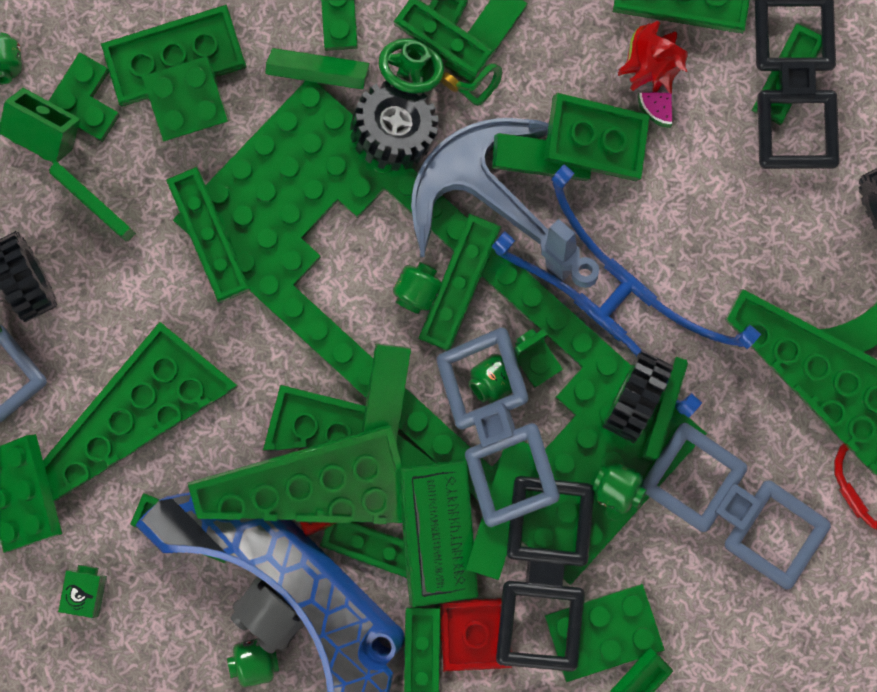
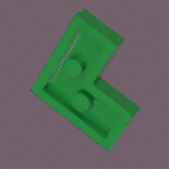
[49,52,120,143]

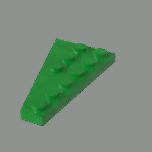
[725,289,877,475]
[43,322,239,501]
[188,425,402,524]

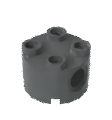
[230,576,305,654]

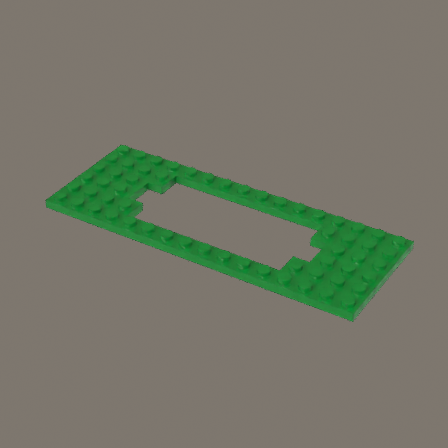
[173,81,707,585]

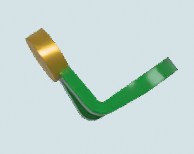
[441,63,503,106]

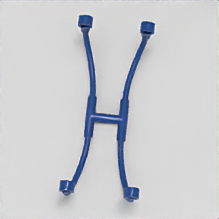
[492,164,761,418]

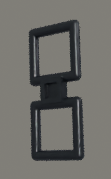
[754,0,840,169]
[496,476,595,672]

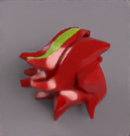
[618,21,688,94]

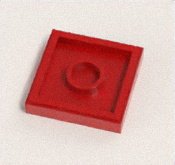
[440,598,512,672]

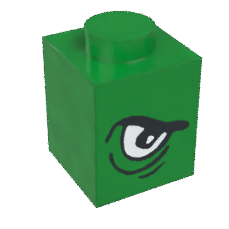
[58,565,107,618]

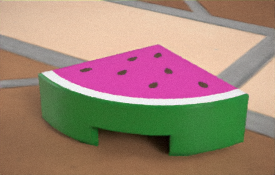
[637,93,672,128]

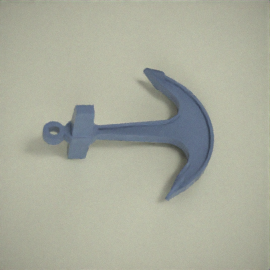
[411,118,599,288]

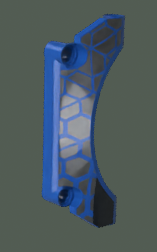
[136,492,405,692]

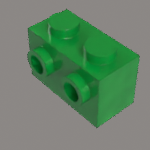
[0,88,80,164]

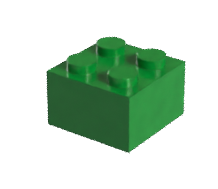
[142,56,230,142]

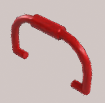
[834,443,877,530]

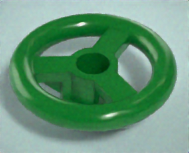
[379,38,444,93]

